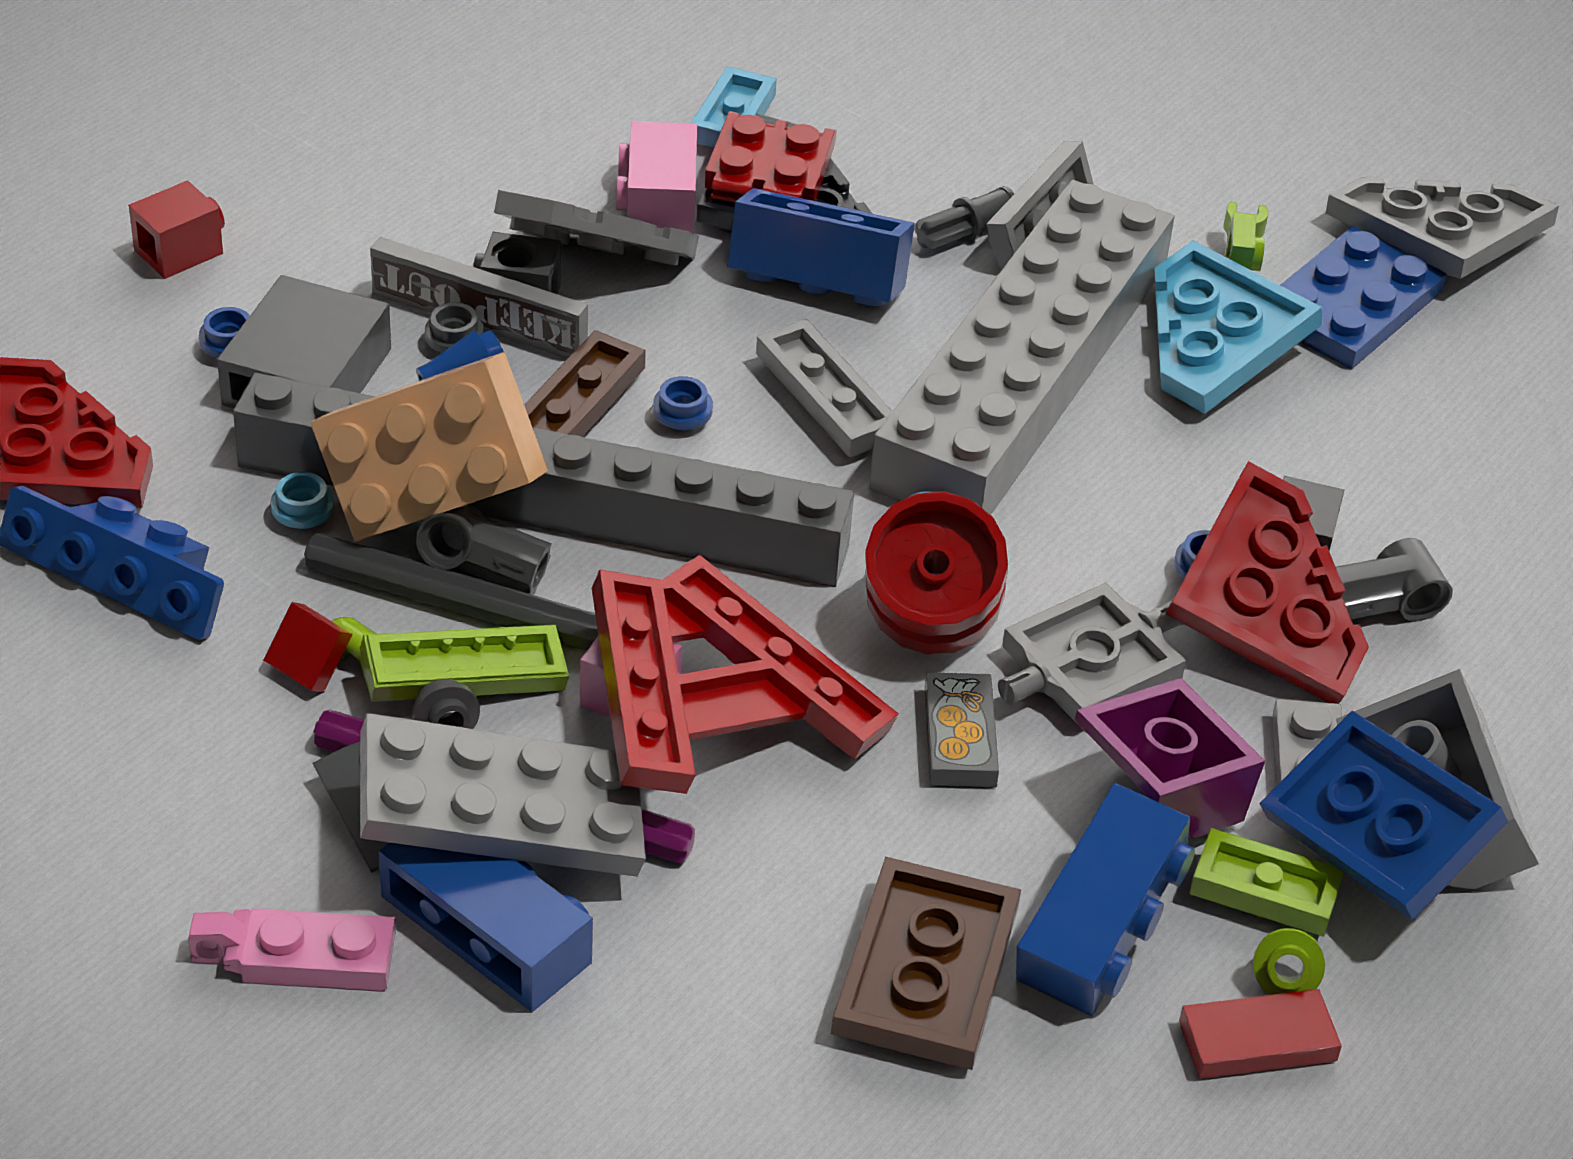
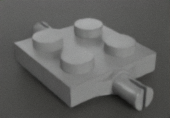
[998,582,1186,728]

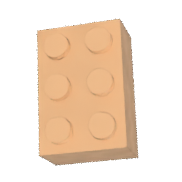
[310,351,548,542]

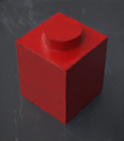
[128,180,225,279]

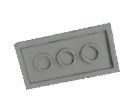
[360,713,646,877]

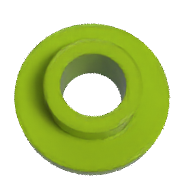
[1253,928,1325,995]

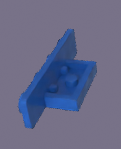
[0,486,224,640]

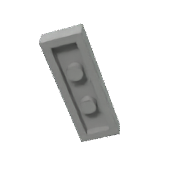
[987,141,1094,272]
[756,318,892,458]

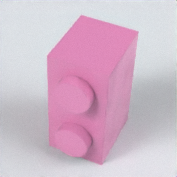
[616,121,697,233]

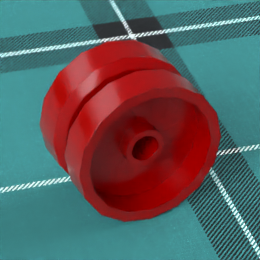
[865,491,1008,655]

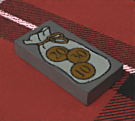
[924,672,999,787]

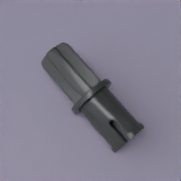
[914,186,1014,249]

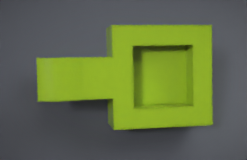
[1223,201,1269,271]

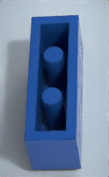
[727,188,915,306]
[1016,782,1195,1016]
[379,842,593,1013]

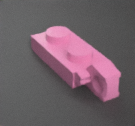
[188,908,396,991]

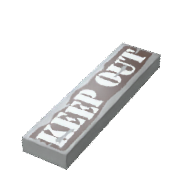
[370,237,588,358]

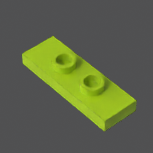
[360,625,569,702]

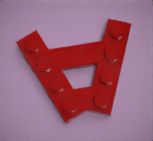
[591,555,899,794]

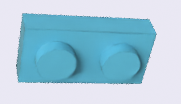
[690,66,777,149]

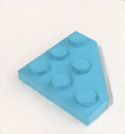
[1154,240,1322,414]

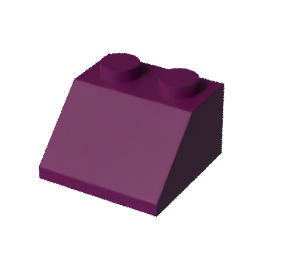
[1074,678,1265,839]

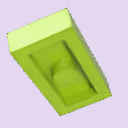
[1189,828,1344,937]

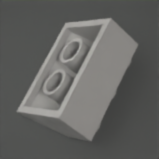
[1336,669,1539,889]

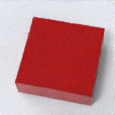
[263,602,353,692]

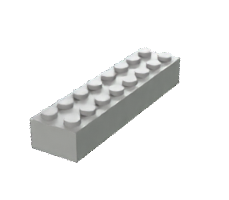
[869,180,1175,514]

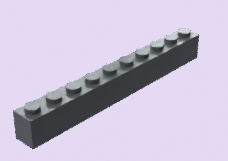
[233,373,854,587]

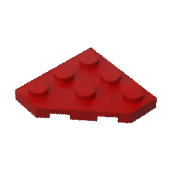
[0,357,153,508]
[1165,461,1369,704]

